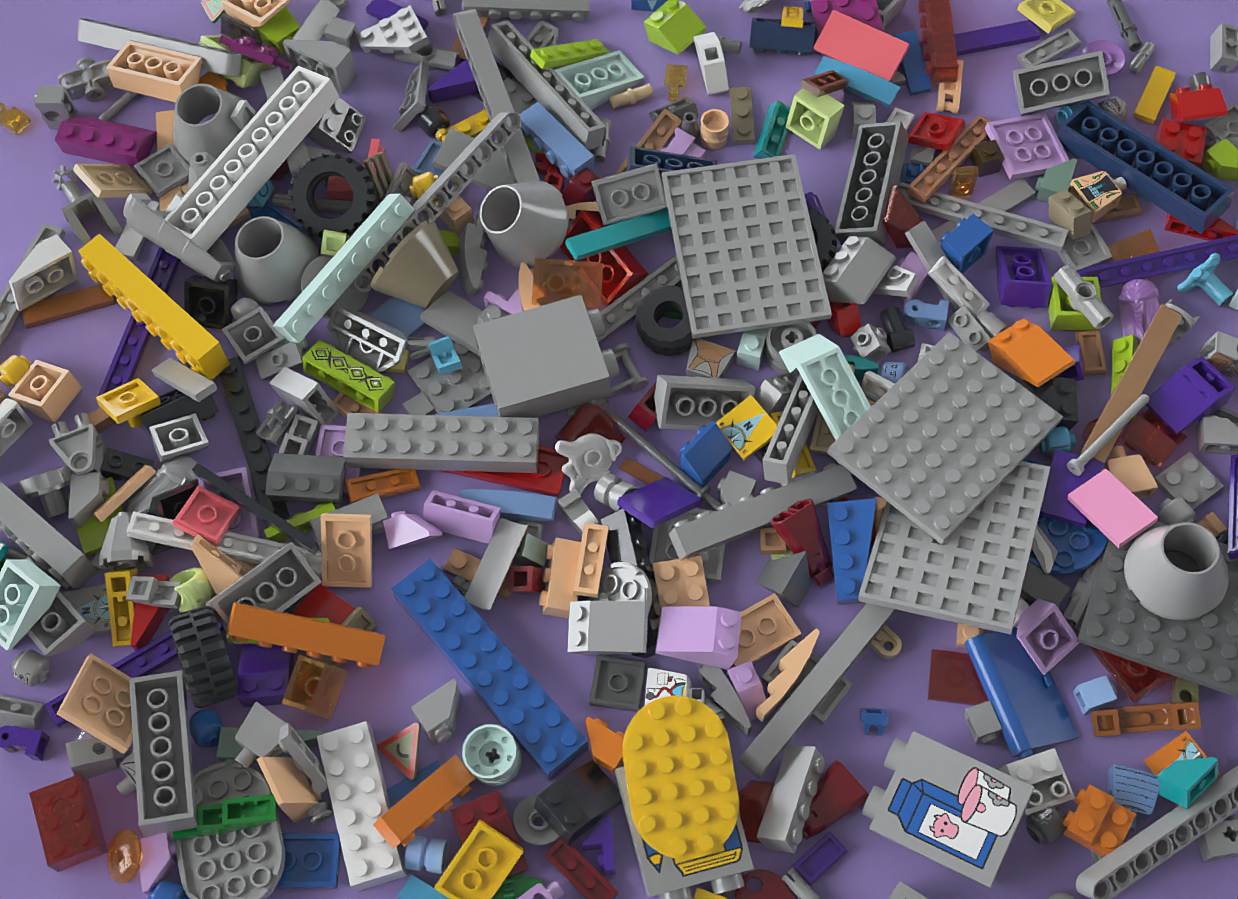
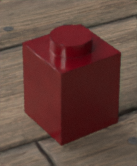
[509,566,544,595]

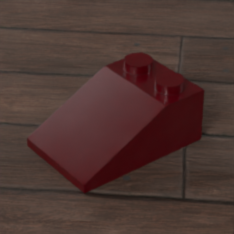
[450,790,530,880]

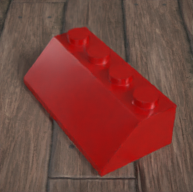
[560,210,648,306]

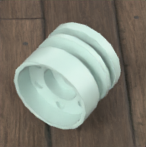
[462,724,522,787]

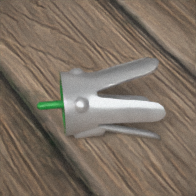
[407,336,435,360]

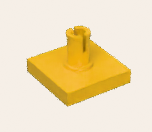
[96,378,161,428]

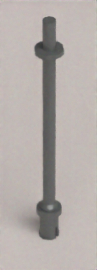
[587,397,722,511]

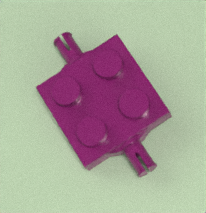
[219,35,291,70]

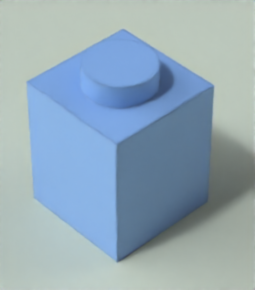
[1072,675,1117,716]

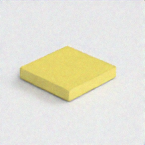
[1017,0,1076,34]

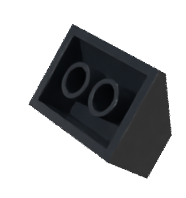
[140,389,219,437]

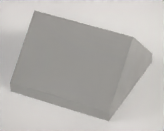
[221,306,285,364]

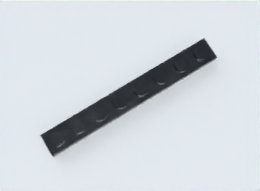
[219,356,290,525]

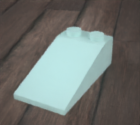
[555,50,644,111]

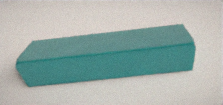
[752,100,791,159]

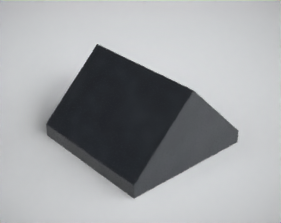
[148,479,199,520]

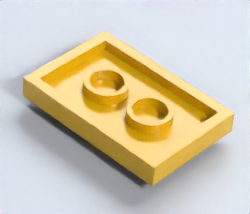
[434,820,524,899]

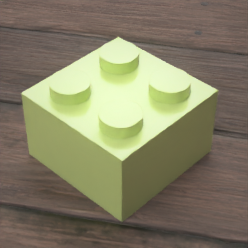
[786,88,844,150]

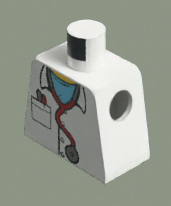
[645,668,705,705]

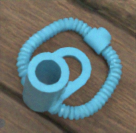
[1177,253,1234,306]

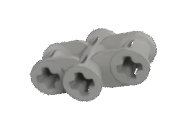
[58,57,113,102]

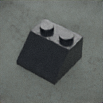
[184,275,237,329]

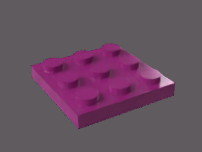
[810,0,884,59]

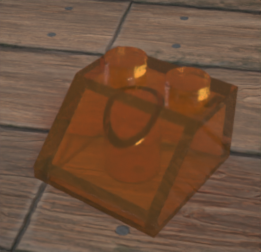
[282,655,349,720]

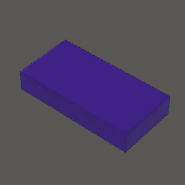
[791,831,848,886]

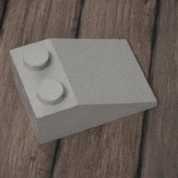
[283,39,357,94]
[568,601,648,656]

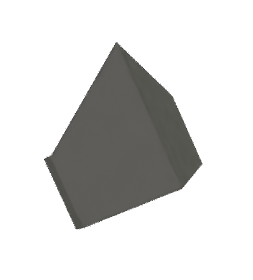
[756,551,811,608]

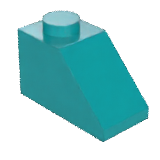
[1158,757,1218,809]

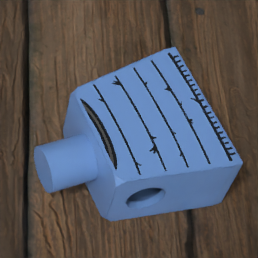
[1107,764,1159,831]

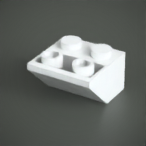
[999,748,1075,816]

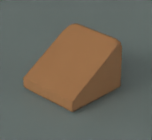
[89,407,116,433]

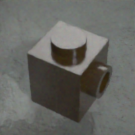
[971,139,1004,178]

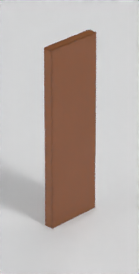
[619,457,664,485]

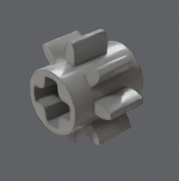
[51,165,80,191]

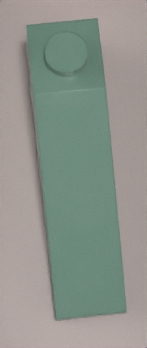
[217,727,324,764]

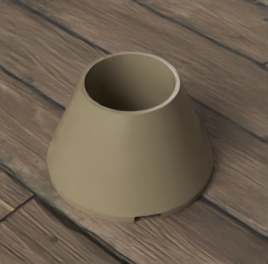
[370,219,459,309]

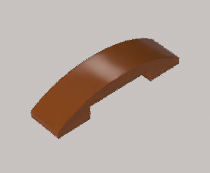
[1091,702,1202,737]

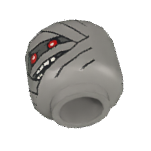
[1097,96,1128,122]

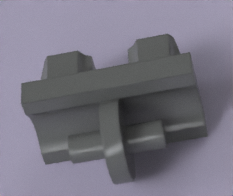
[256,399,300,445]

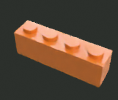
[373,754,475,849]

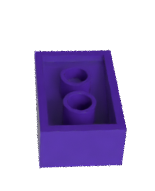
[996,246,1052,309]
[238,643,294,708]

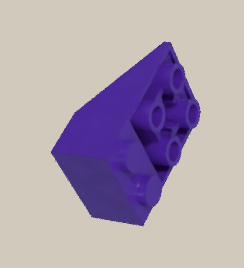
[1146,356,1236,435]

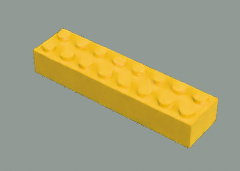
[78,234,230,380]

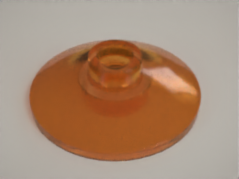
[107,830,142,884]

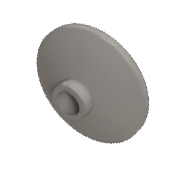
[513,795,559,846]

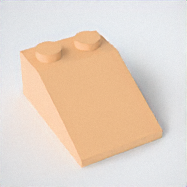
[221,0,292,27]
[257,757,323,824]

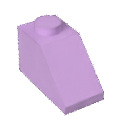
[897,251,930,306]
[383,511,442,549]
[727,660,766,723]
[135,833,177,896]

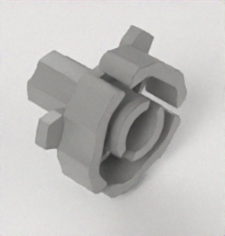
[17,466,72,518]

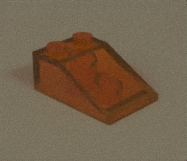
[532,258,604,310]

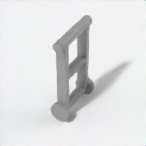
[564,343,649,419]

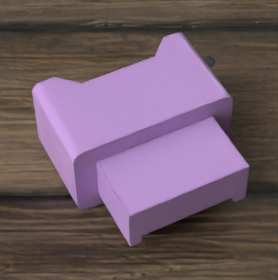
[660,127,706,158]

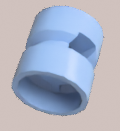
[405,835,448,874]

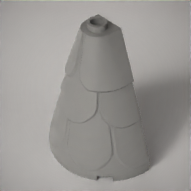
[123,193,236,282]

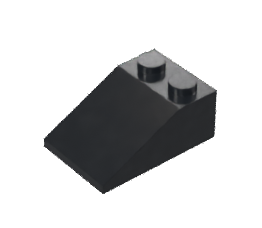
[1015,377,1079,431]
[534,760,622,846]

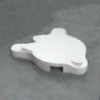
[555,434,622,495]

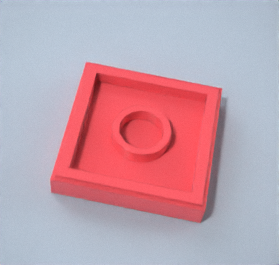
[173,485,242,547]

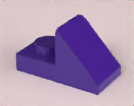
[581,817,616,876]

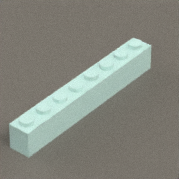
[273,194,415,343]

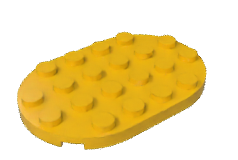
[622,696,739,860]

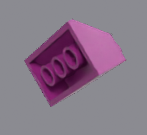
[54,115,157,168]

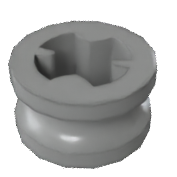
[306,801,333,825]

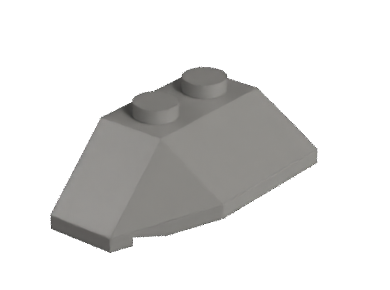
[327,305,408,374]

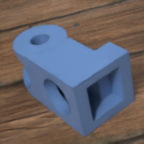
[903,299,949,331]

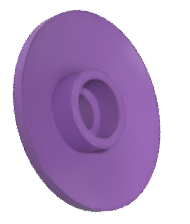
[1082,40,1125,76]

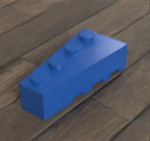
[827,498,877,605]

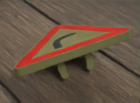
[377,722,421,780]

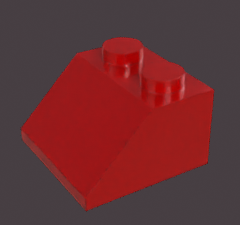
[1169,84,1228,121]

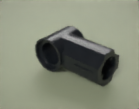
[880,306,916,353]

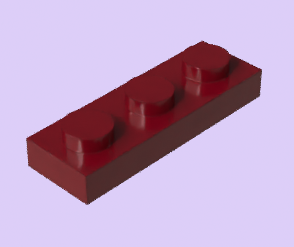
[544,838,619,899]

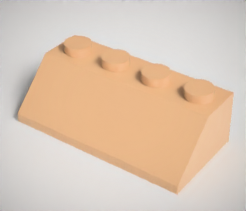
[106,40,202,102]

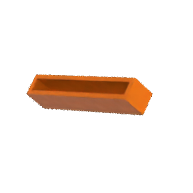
[226,602,386,668]

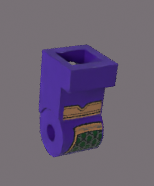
[0,726,50,761]

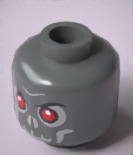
[1026,806,1066,845]

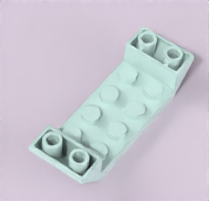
[779,334,871,475]

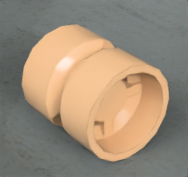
[700,109,729,150]

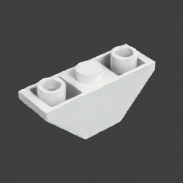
[694,32,729,96]

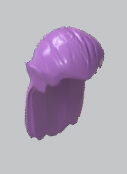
[1116,279,1160,345]

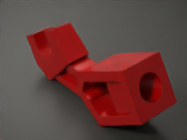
[534,153,564,194]

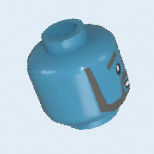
[1039,426,1076,458]

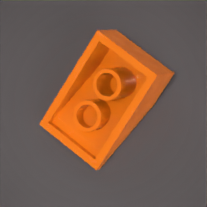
[988,318,1075,387]

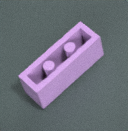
[423,490,501,544]

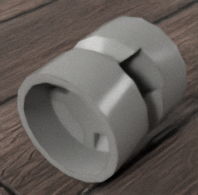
[594,473,638,511]

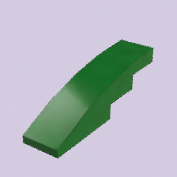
[173,794,277,840]

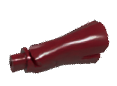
[770,499,835,586]
[801,760,869,840]

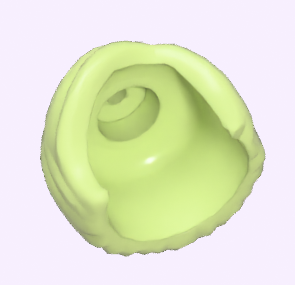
[170,567,216,613]

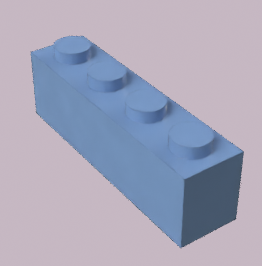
[519,102,595,179]

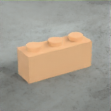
[539,538,581,619]

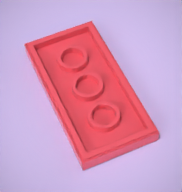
[813,10,910,82]

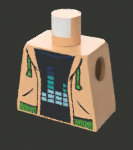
[1068,171,1127,223]

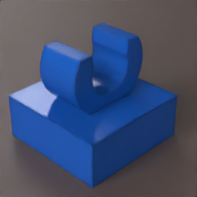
[902,163,926,184]
[860,708,889,736]

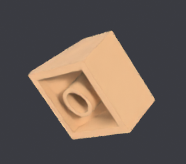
[8,360,82,423]

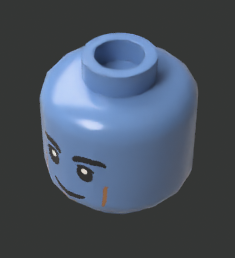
[877,361,909,383]

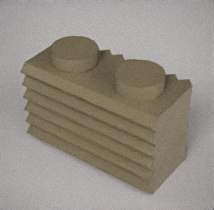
[1048,190,1091,240]

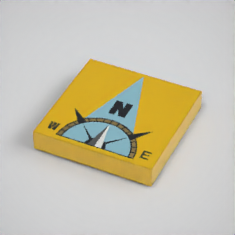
[716,395,777,461]

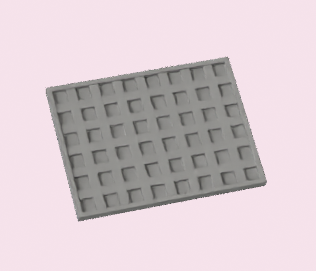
[662,154,832,339]
[827,332,1063,544]
[859,461,1050,635]

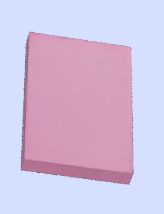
[1068,469,1158,548]

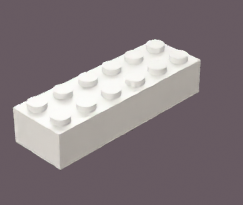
[317,721,408,892]

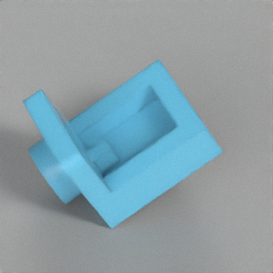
[428,336,462,376]

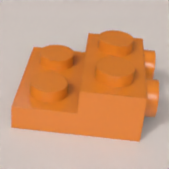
[1063,784,1136,857]

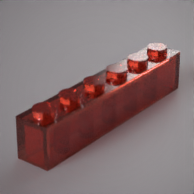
[918,0,958,83]

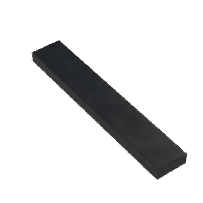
[192,464,319,555]

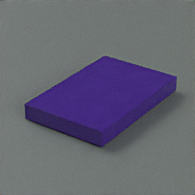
[1040,449,1104,528]
[617,477,702,528]

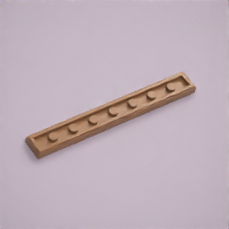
[1080,304,1182,463]

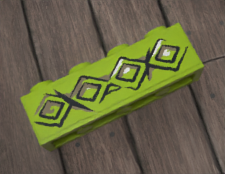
[302,340,395,413]

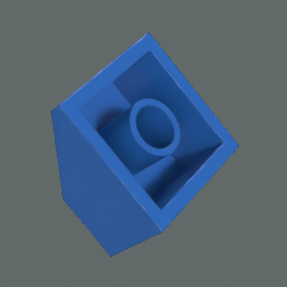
[940,213,994,275]

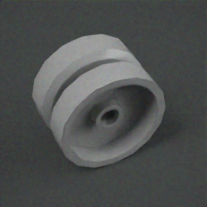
[765,322,817,376]

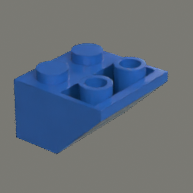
[680,420,733,487]

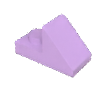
[484,289,523,315]

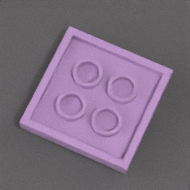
[985,113,1069,180]

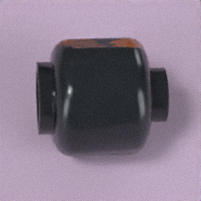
[418,106,450,138]

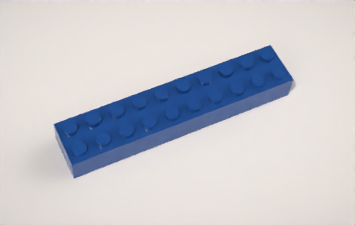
[391,559,589,782]

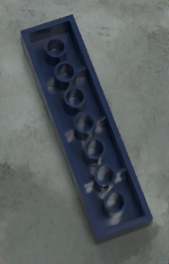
[1058,100,1235,234]

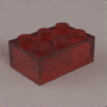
[29,773,108,872]

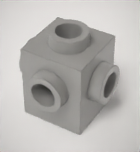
[850,324,891,363]

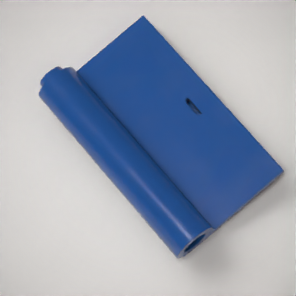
[964,628,1079,760]

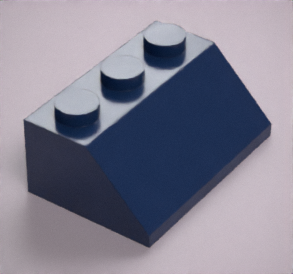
[749,17,816,56]

